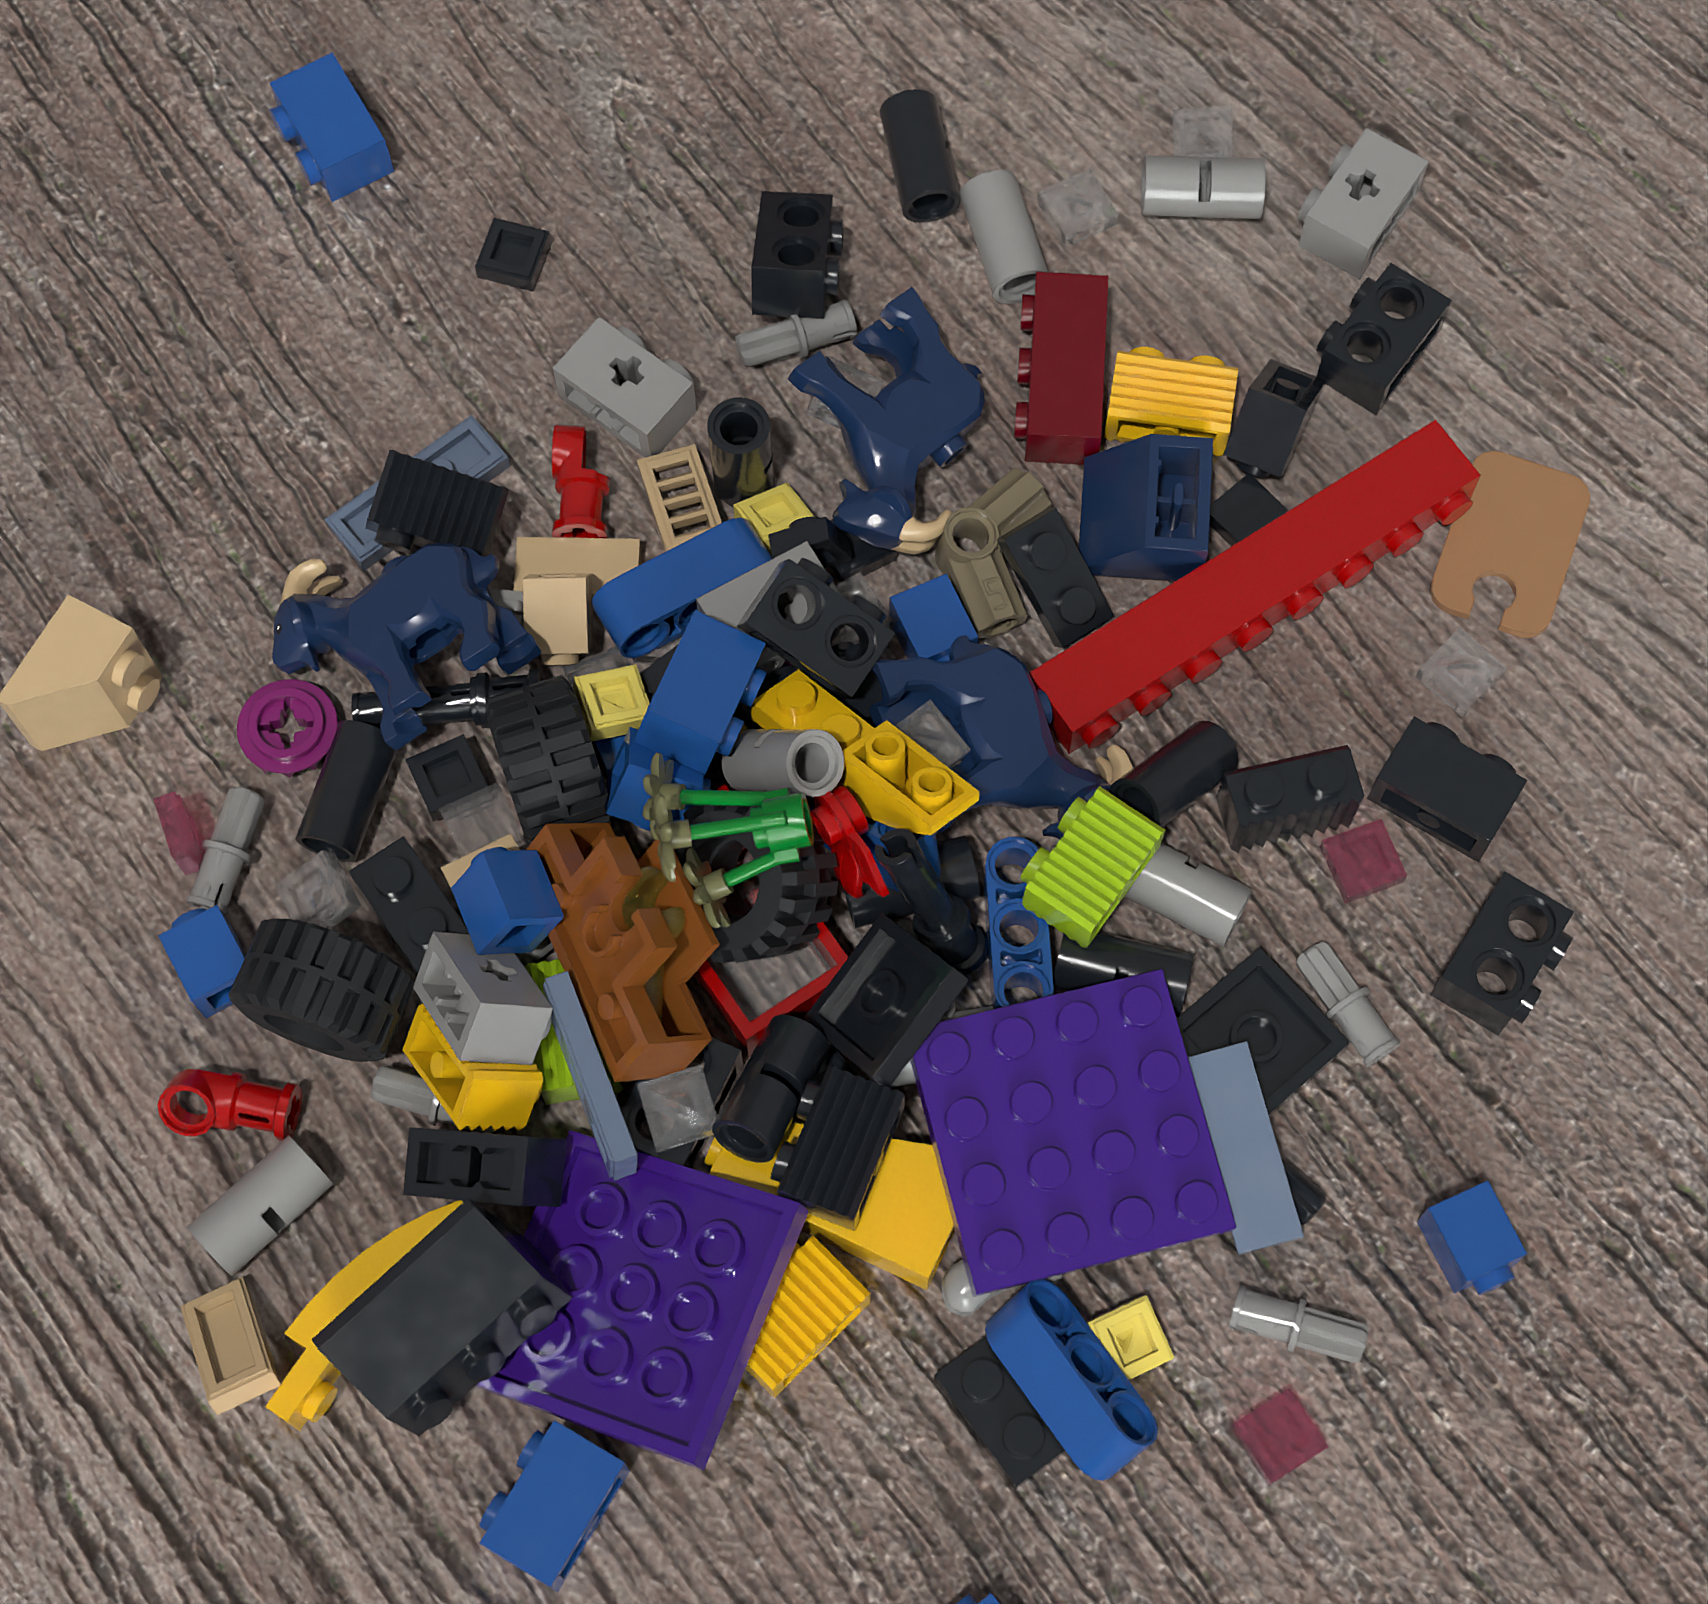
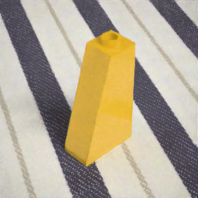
[704,1123,955,1290]

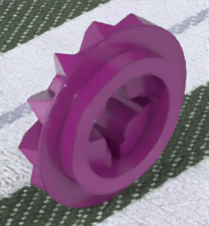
[237,679,339,778]

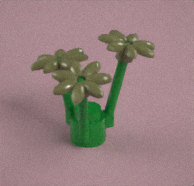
[642,753,814,928]

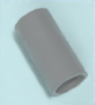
[1141,155,1265,219]
[960,170,1048,304]
[721,729,844,796]
[1125,843,1253,947]
[186,1135,333,1276]

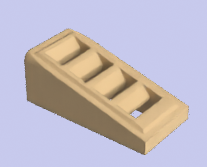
[637,444,722,552]

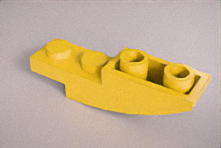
[751,669,979,835]
[265,1200,463,1431]

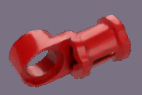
[552,425,610,538]
[157,1069,302,1141]

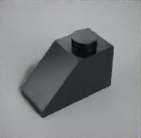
[1223,359,1326,477]

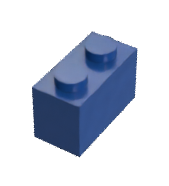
[269,52,394,202]
[634,610,767,775]
[479,1420,630,1593]

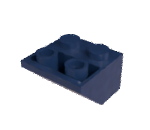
[1078,434,1213,581]

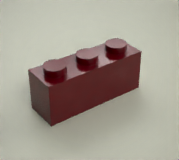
[1014,271,1109,465]

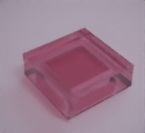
[153,791,205,876]
[1320,819,1407,904]
[1230,1388,1328,1486]

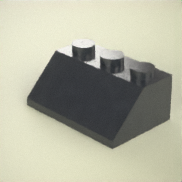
[311,1198,572,1437]

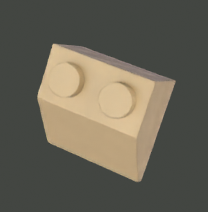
[0,594,162,751]

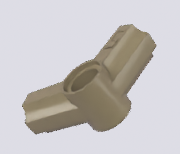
[935,467,1052,640]

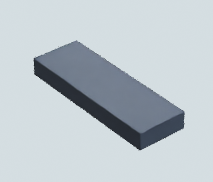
[324,415,510,571]
[543,971,637,1181]
[1188,1041,1304,1255]

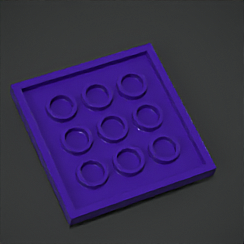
[910,969,1237,1297]
[475,1130,809,1471]

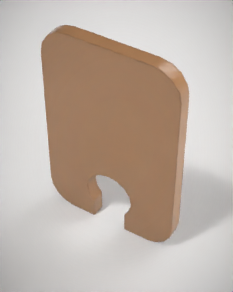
[1430,451,1590,638]

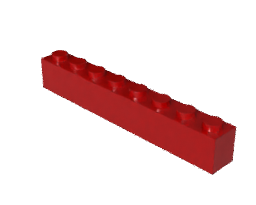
[1029,419,1481,754]

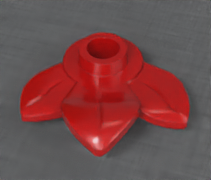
[810,786,890,899]

